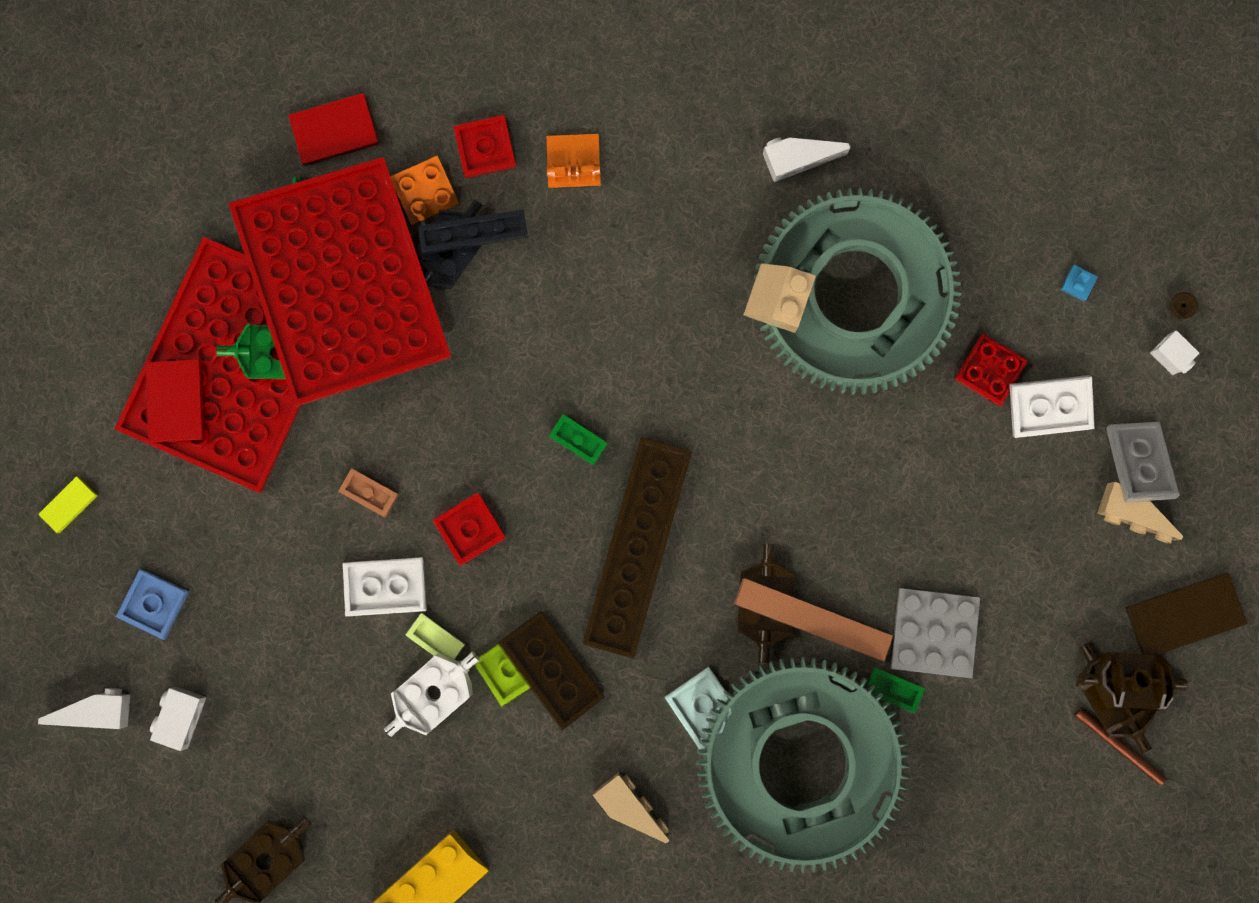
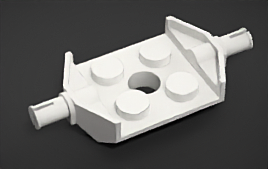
[384,651,480,737]

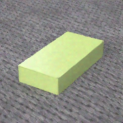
[406,613,465,659]

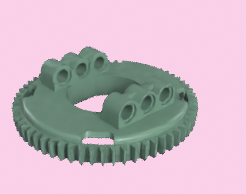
[753,188,962,395]
[696,657,910,873]

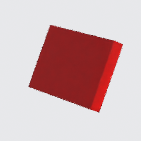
[288,93,379,166]
[145,359,205,443]

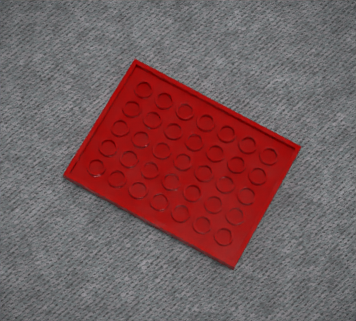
[228,157,451,407]
[114,237,302,494]

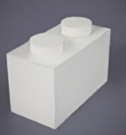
[150,687,206,751]

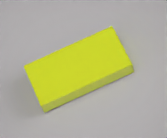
[38,476,98,533]

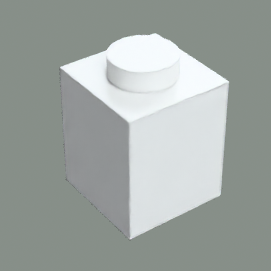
[1150,330,1199,375]

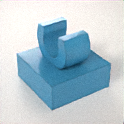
[1060,265,1098,301]

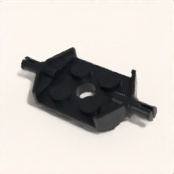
[415,199,483,289]

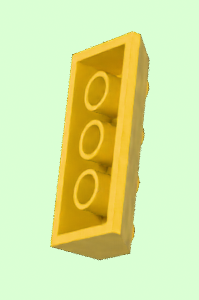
[372,829,489,903]

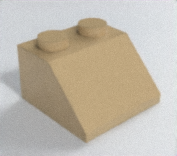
[744,263,816,333]

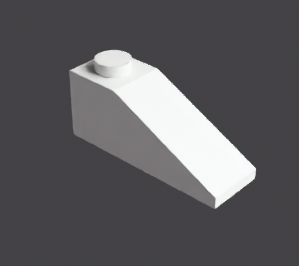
[763,138,850,182]
[38,688,130,729]

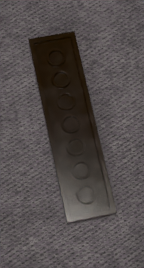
[582,437,692,659]

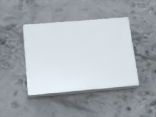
[1010,375,1094,438]
[343,557,427,616]

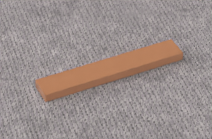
[734,578,893,661]

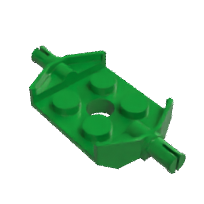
[216,323,285,379]

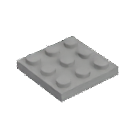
[890,588,980,678]

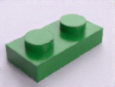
[549,414,608,466]
[865,667,925,714]

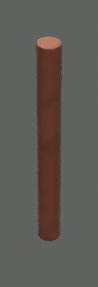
[1074,707,1167,786]

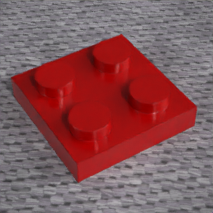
[453,115,516,179]
[432,492,506,566]

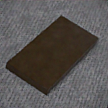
[1125,573,1248,655]
[497,611,605,731]

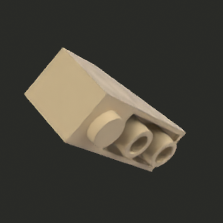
[1097,482,1183,544]
[593,772,670,843]

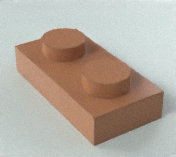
[338,468,399,518]

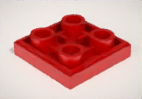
[954,334,1028,406]

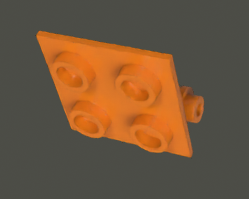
[546,134,601,188]
[390,156,459,225]

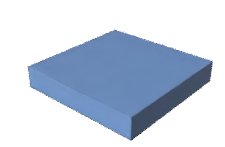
[116,568,190,640]

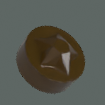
[1170,292,1198,319]

